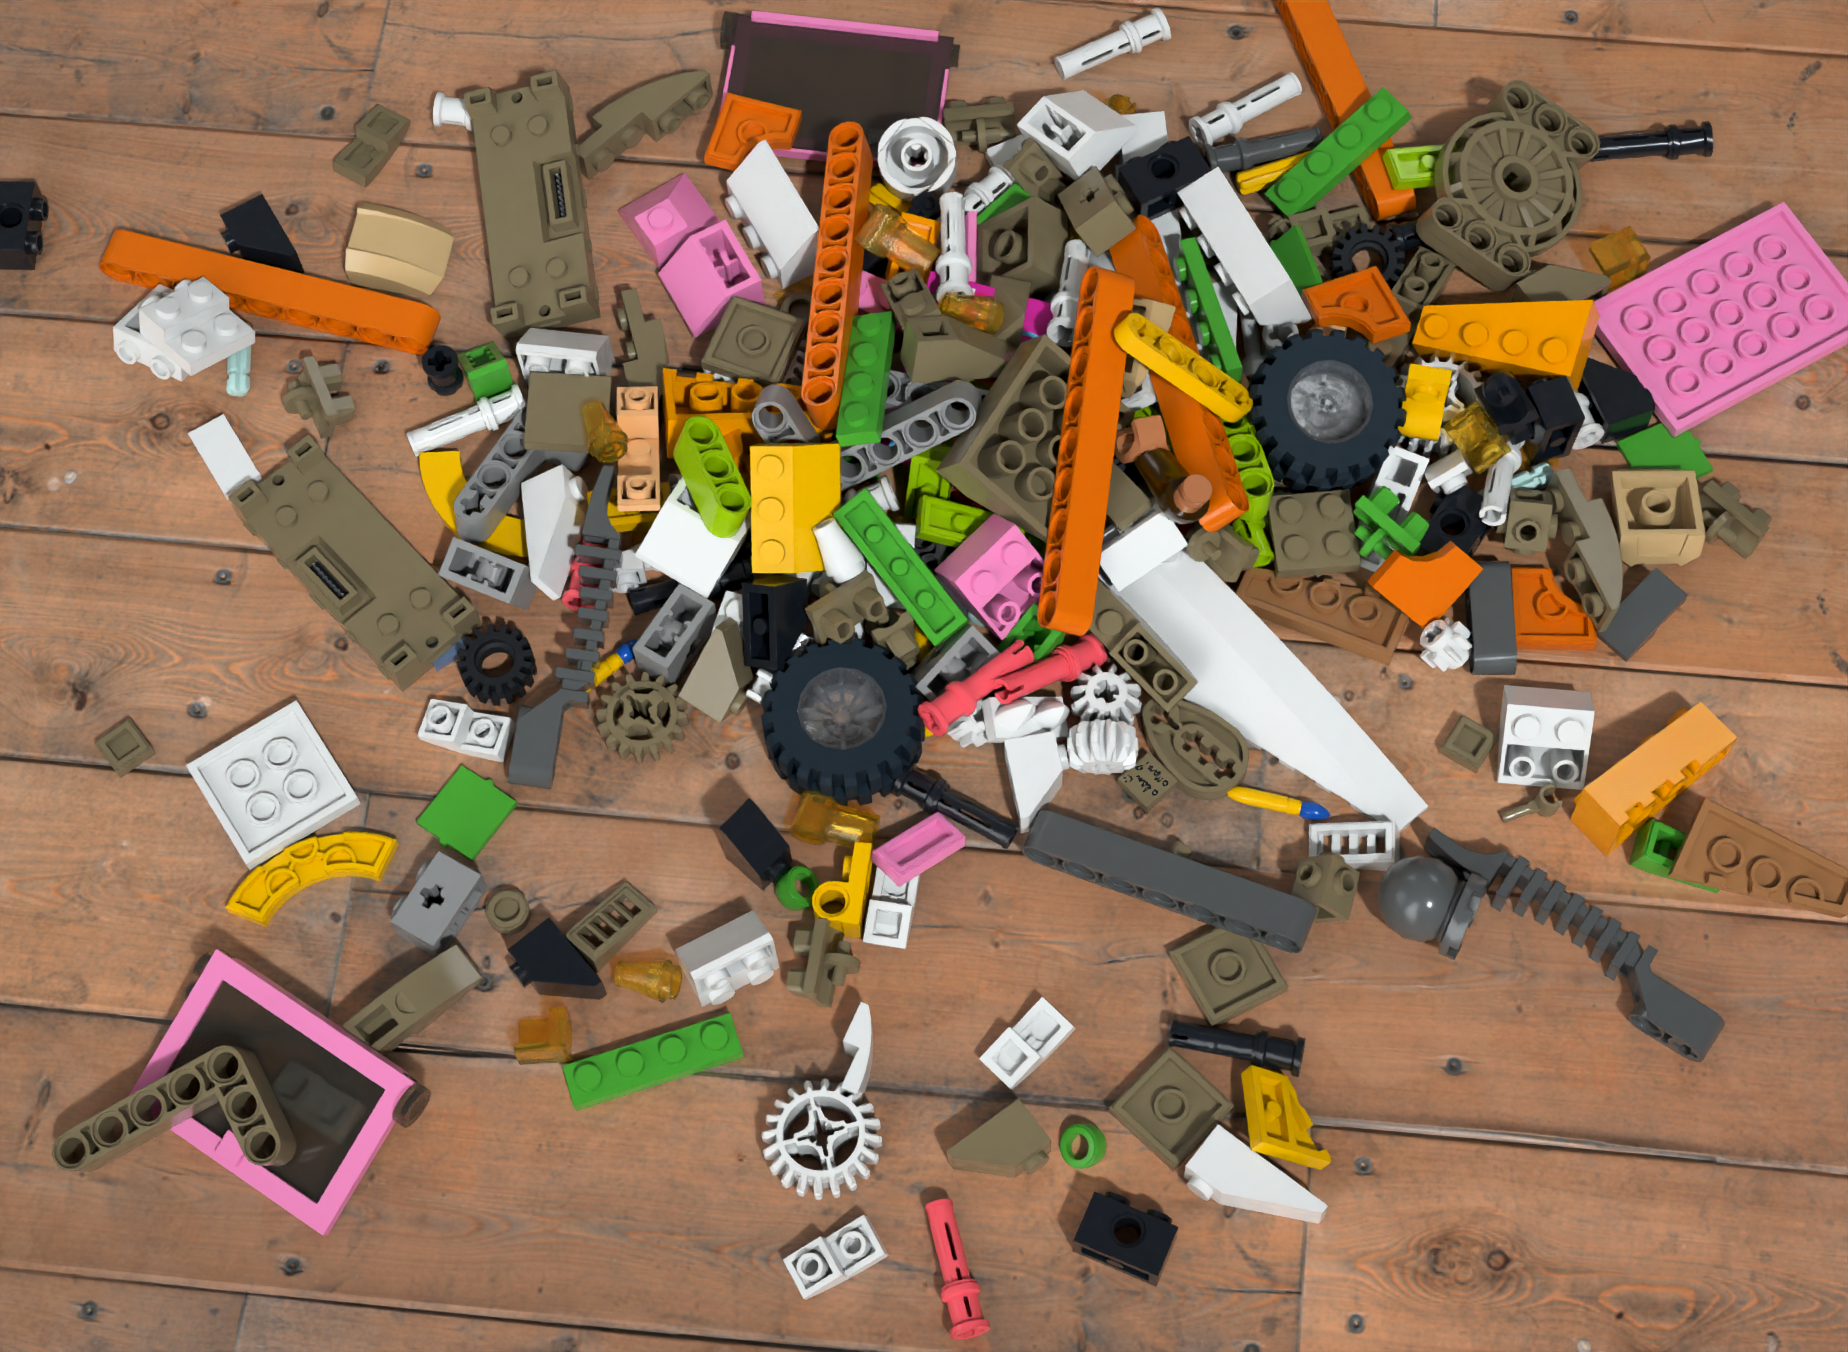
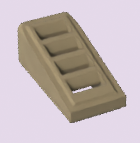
[564,881,658,972]

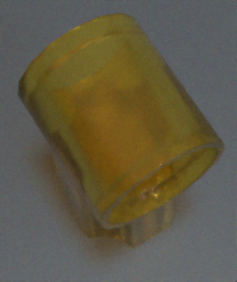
[855,203,941,278]
[789,790,880,849]

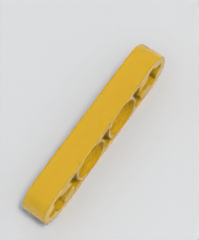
[1114,313,1253,423]

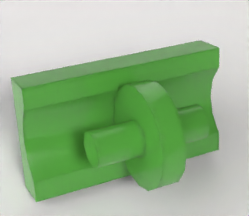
[1353,486,1429,560]

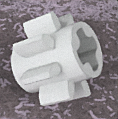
[1419,618,1472,672]
[947,699,988,748]

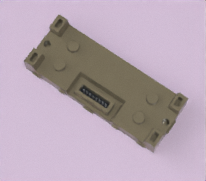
[464,70,601,340]
[228,434,483,692]

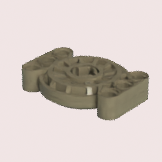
[1416,80,1600,291]

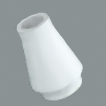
[812,518,865,584]

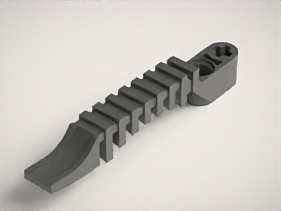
[508,465,623,789]
[1424,827,1725,1062]

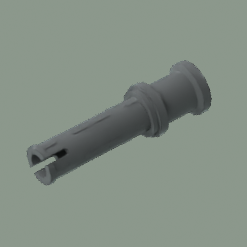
[1202,126,1323,173]

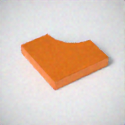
[704,92,802,171]
[1302,266,1411,344]
[1367,541,1483,629]
[1510,567,1597,650]

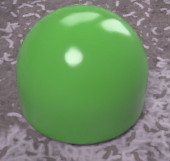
[775,866,819,911]
[1060,1123,1107,1169]

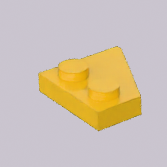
[1241,1065,1331,1170]

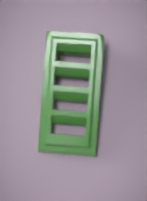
[1629,819,1720,893]

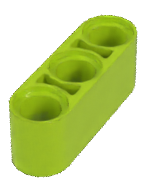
[1221,413,1275,521]
[673,416,752,538]

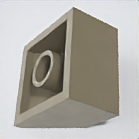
[977,196,1068,298]

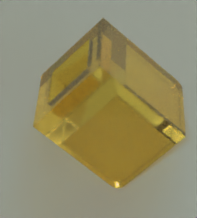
[1588,226,1651,293]
[1443,401,1512,474]
[514,1007,572,1065]

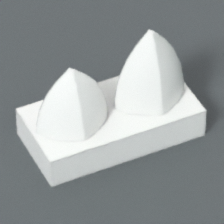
[981,697,1070,743]

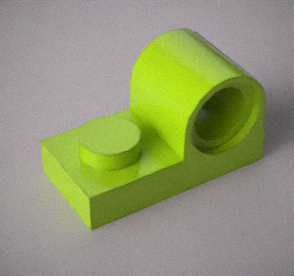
[903,443,953,525]

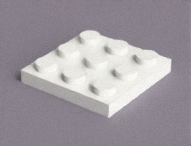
[186,700,361,870]

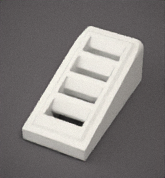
[1309,821,1400,871]

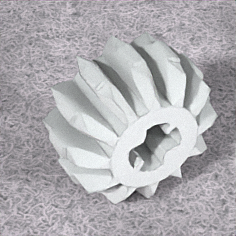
[1071,663,1142,726]
[1067,719,1138,776]

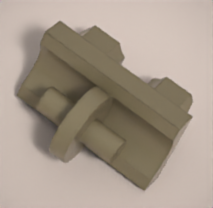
[943,96,1016,153]
[1002,138,1070,209]
[282,355,355,439]
[1700,480,1772,559]
[1184,521,1259,582]
[805,570,887,646]
[865,608,920,674]
[786,918,861,1008]

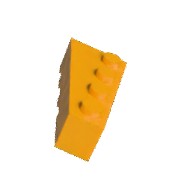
[1412,300,1600,392]
[662,368,833,458]
[1570,702,1737,856]

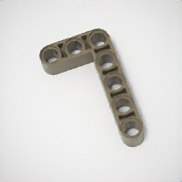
[52,1045,297,1172]

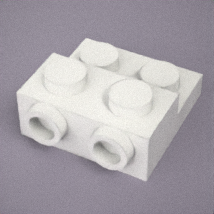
[139,277,255,376]
[113,284,189,382]

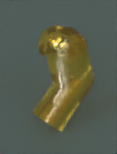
[1101,94,1137,115]

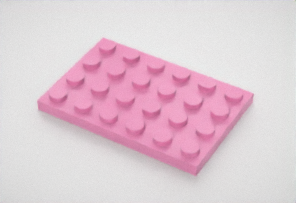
[1594,202,1848,438]

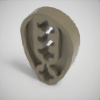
[1141,698,1249,800]

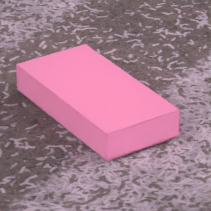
[872,811,966,887]

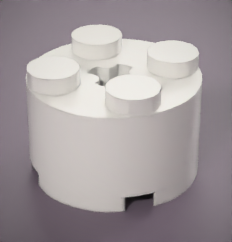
[877,117,958,204]

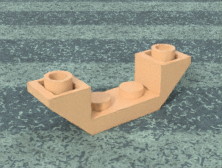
[617,386,660,511]

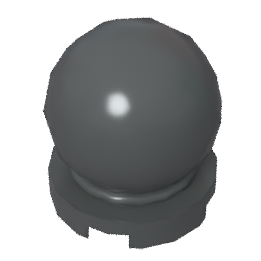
[1377,855,1489,960]

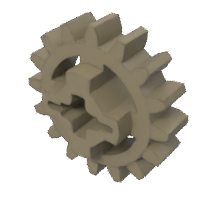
[596,672,689,764]

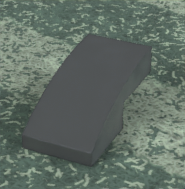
[1596,568,1688,662]

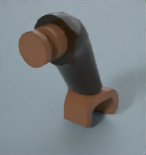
[1114,415,1213,524]

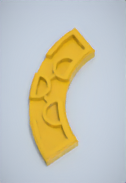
[419,451,529,563]
[225,831,399,928]

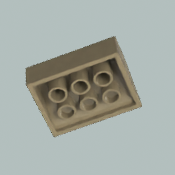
[936,334,1135,543]

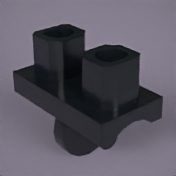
[1474,371,1539,445]

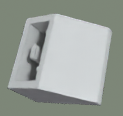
[1017,90,1138,181]
[516,328,614,389]
[635,477,751,598]
[1497,685,1595,790]
[675,910,780,1007]

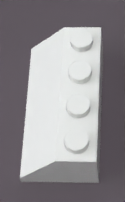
[1177,167,1312,325]

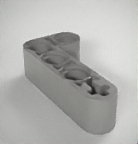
[454,404,592,543]

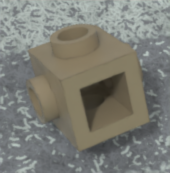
[1496,488,1558,555]
[1291,852,1360,923]

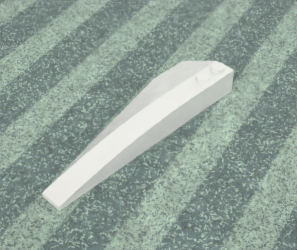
[1086,524,1428,832]

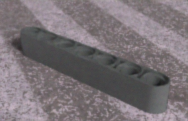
[1022,810,1317,953]

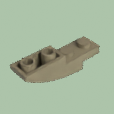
[579,70,713,180]
[1364,246,1456,369]
[617,288,669,433]
[1545,468,1623,633]
[1089,577,1198,713]
[314,945,484,1090]

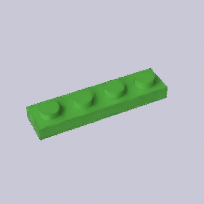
[1264,87,1412,219]
[1173,237,1243,384]
[836,311,897,447]
[833,488,970,647]
[562,1013,744,1111]

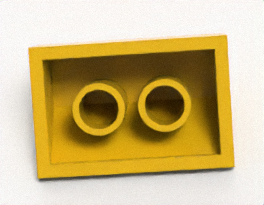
[750,443,842,573]

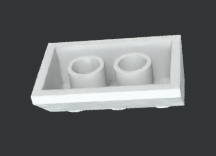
[724,139,819,291]

